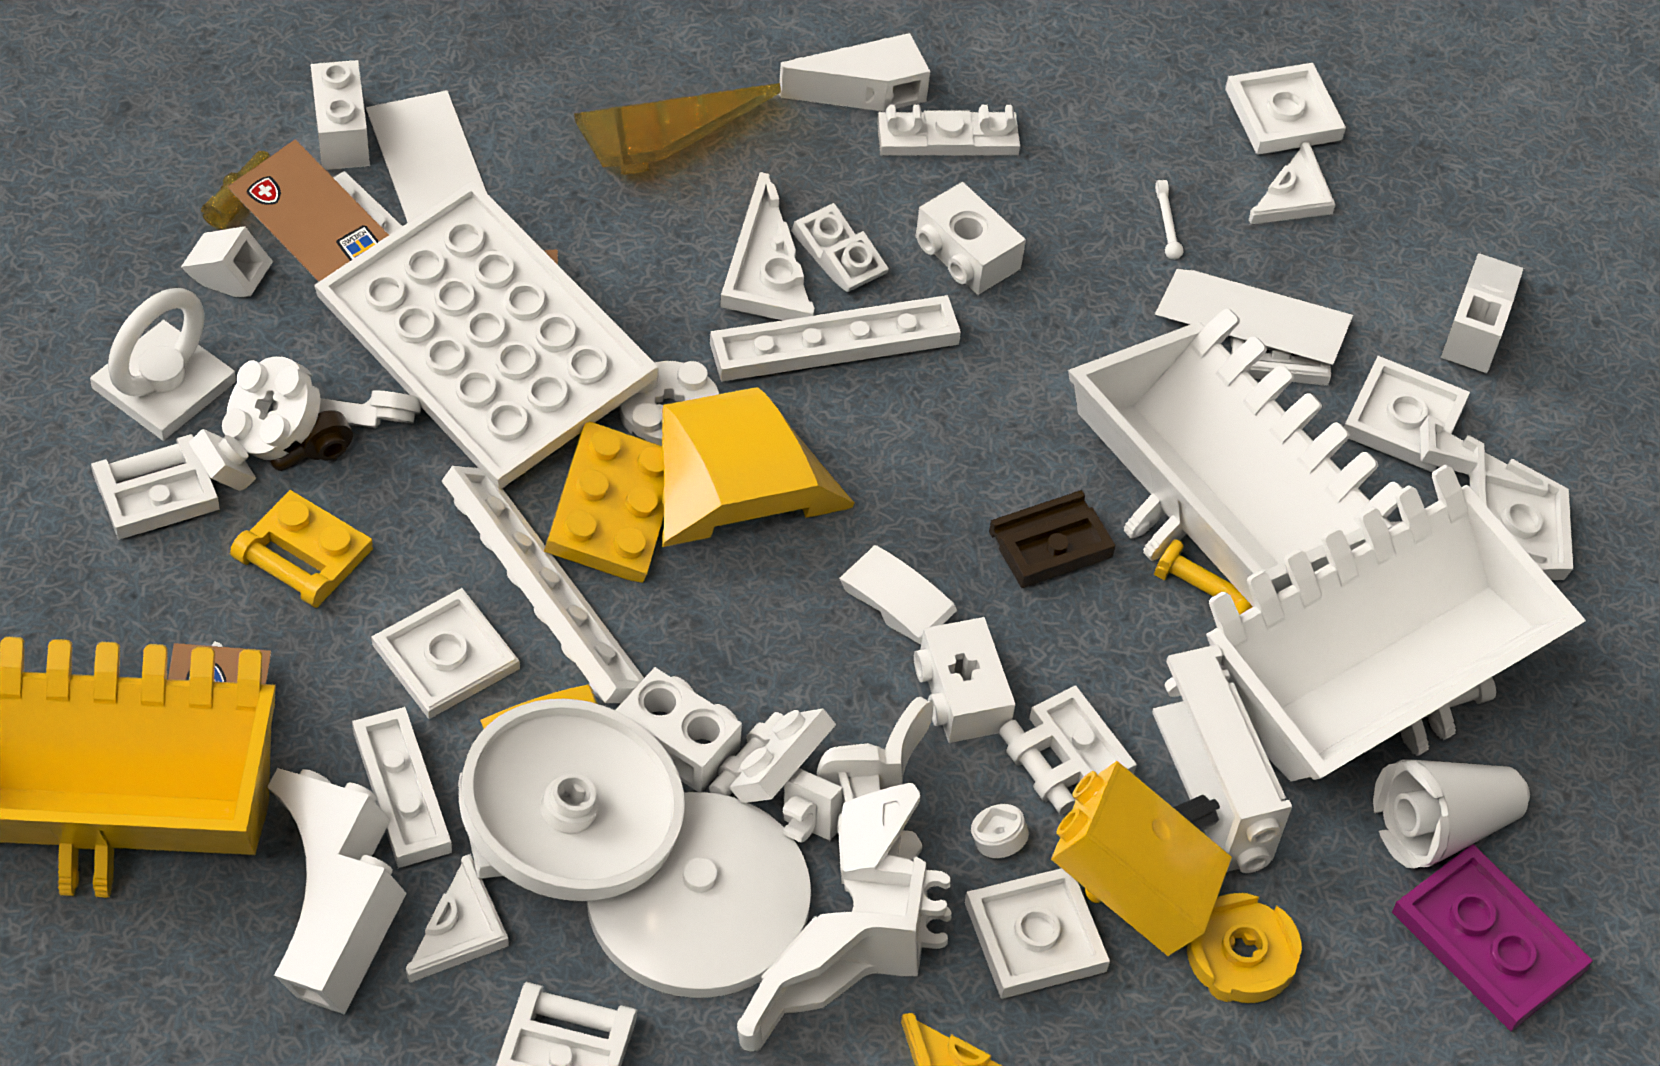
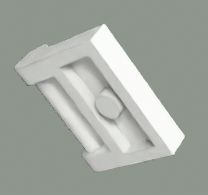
[91,434,220,540]
[496,982,637,1066]

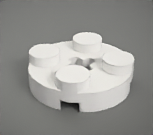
[222,357,320,460]
[620,361,719,446]

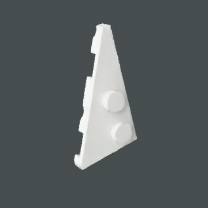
[720,172,814,320]

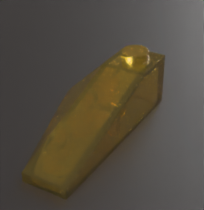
[574,83,781,175]

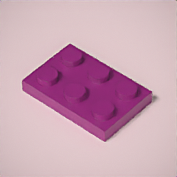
[1392,844,1593,1032]

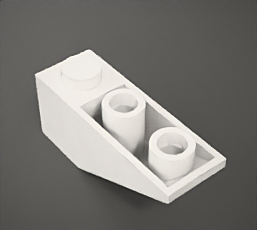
[779,33,930,111]
[1441,253,1524,373]

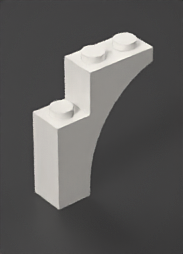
[268,768,406,1014]

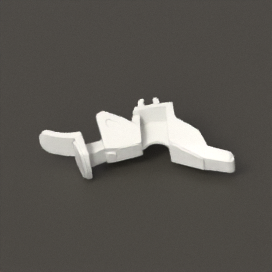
[737,697,951,1051]

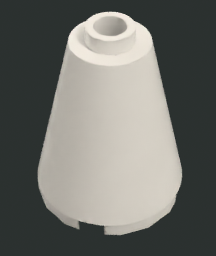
[1373,759,1530,868]

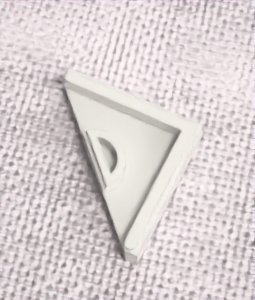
[1249,142,1335,224]
[406,854,509,982]

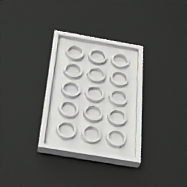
[315,180,659,490]

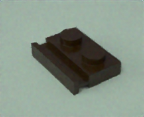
[989,490,1116,588]

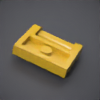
[230,490,373,608]

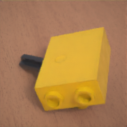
[1051,761,1232,956]

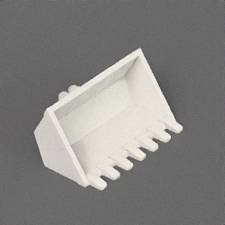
[1068,309,1403,607]
[1206,465,1586,782]

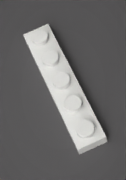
[710,295,961,382]

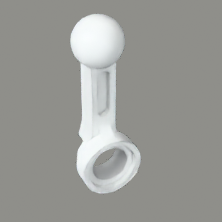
[272,390,421,428]

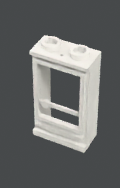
[1152,644,1292,873]

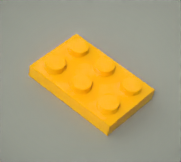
[543,421,664,583]

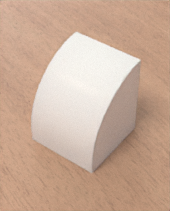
[181,226,273,297]

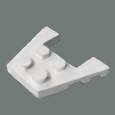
[1420,416,1573,580]

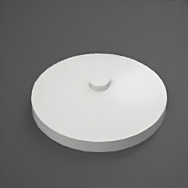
[459,699,685,901]
[587,792,811,998]

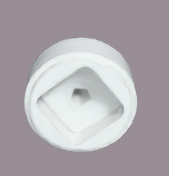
[971,804,1029,858]

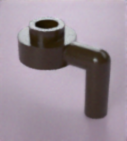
[269,410,353,471]

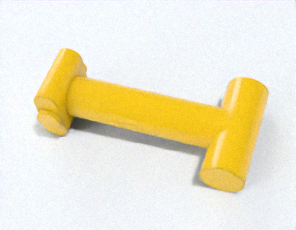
[1154,539,1253,615]

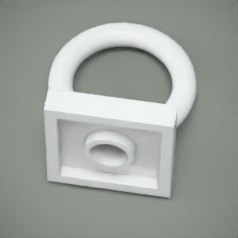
[90,288,237,441]

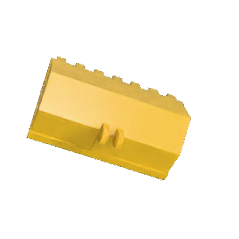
[0,637,276,898]

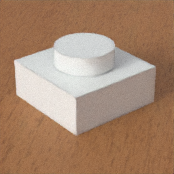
[189,429,256,491]

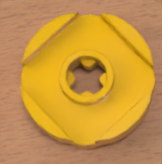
[1187,893,1302,1003]

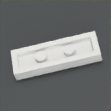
[352,707,452,868]

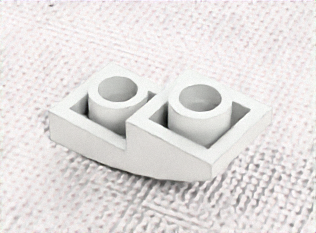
[791,203,889,292]
[839,545,957,644]

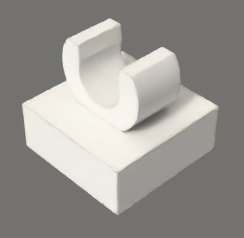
[783,768,843,843]

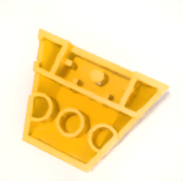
[662,387,854,547]

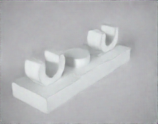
[877,105,1020,155]

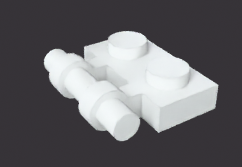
[999,685,1137,815]
[709,708,836,803]

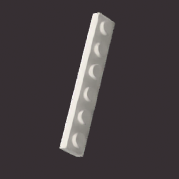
[442,466,644,703]

